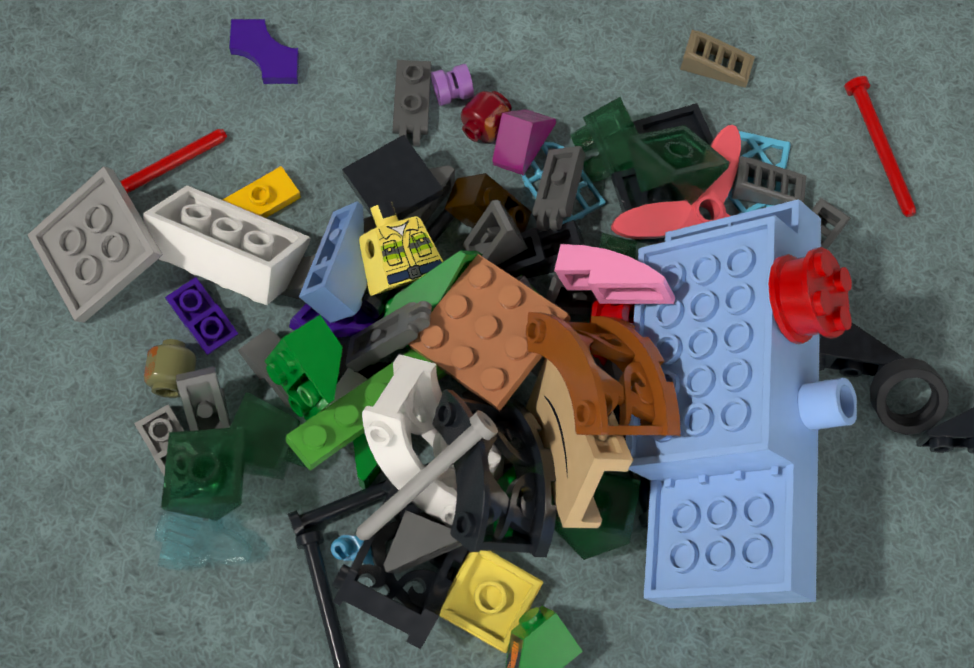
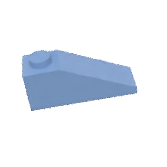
[299,201,367,323]

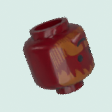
[461,91,512,143]

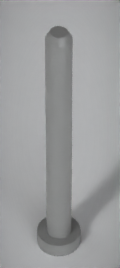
[356,411,498,541]

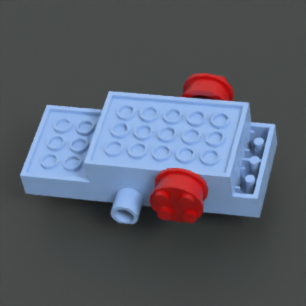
[589,199,857,608]

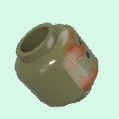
[144,339,196,398]

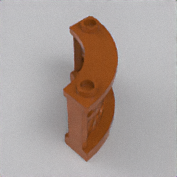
[526,312,681,436]

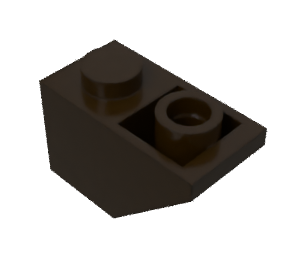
[444,173,532,233]

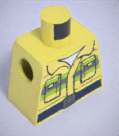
[359,201,443,296]

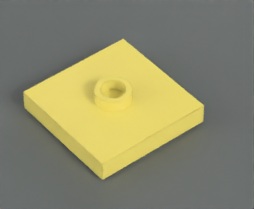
[440,550,543,653]

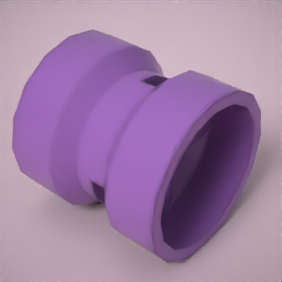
[431,63,474,106]

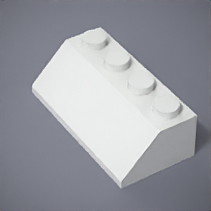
[143,185,310,305]

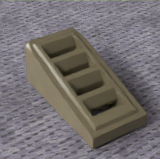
[680,30,755,88]

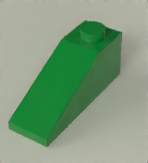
[383,250,483,350]

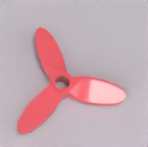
[611,125,741,239]

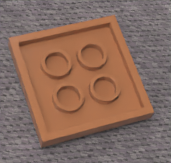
[408,254,571,411]

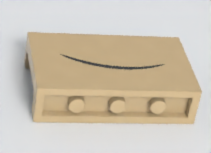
[526,358,633,528]

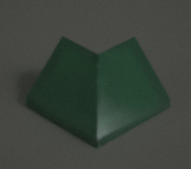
[628,125,730,205]
[161,427,248,521]
[554,472,641,560]

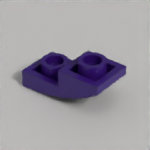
[165,277,238,356]

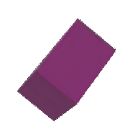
[492,109,557,176]

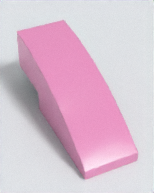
[554,244,675,304]

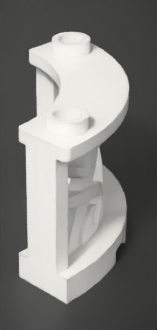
[362,354,505,528]

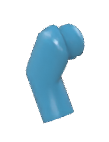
[331,535,374,565]

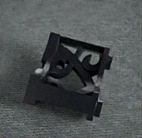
[432,389,557,558]
[332,478,468,649]

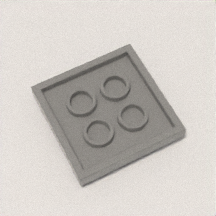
[28,166,163,323]

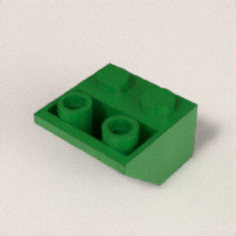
[265,315,343,421]

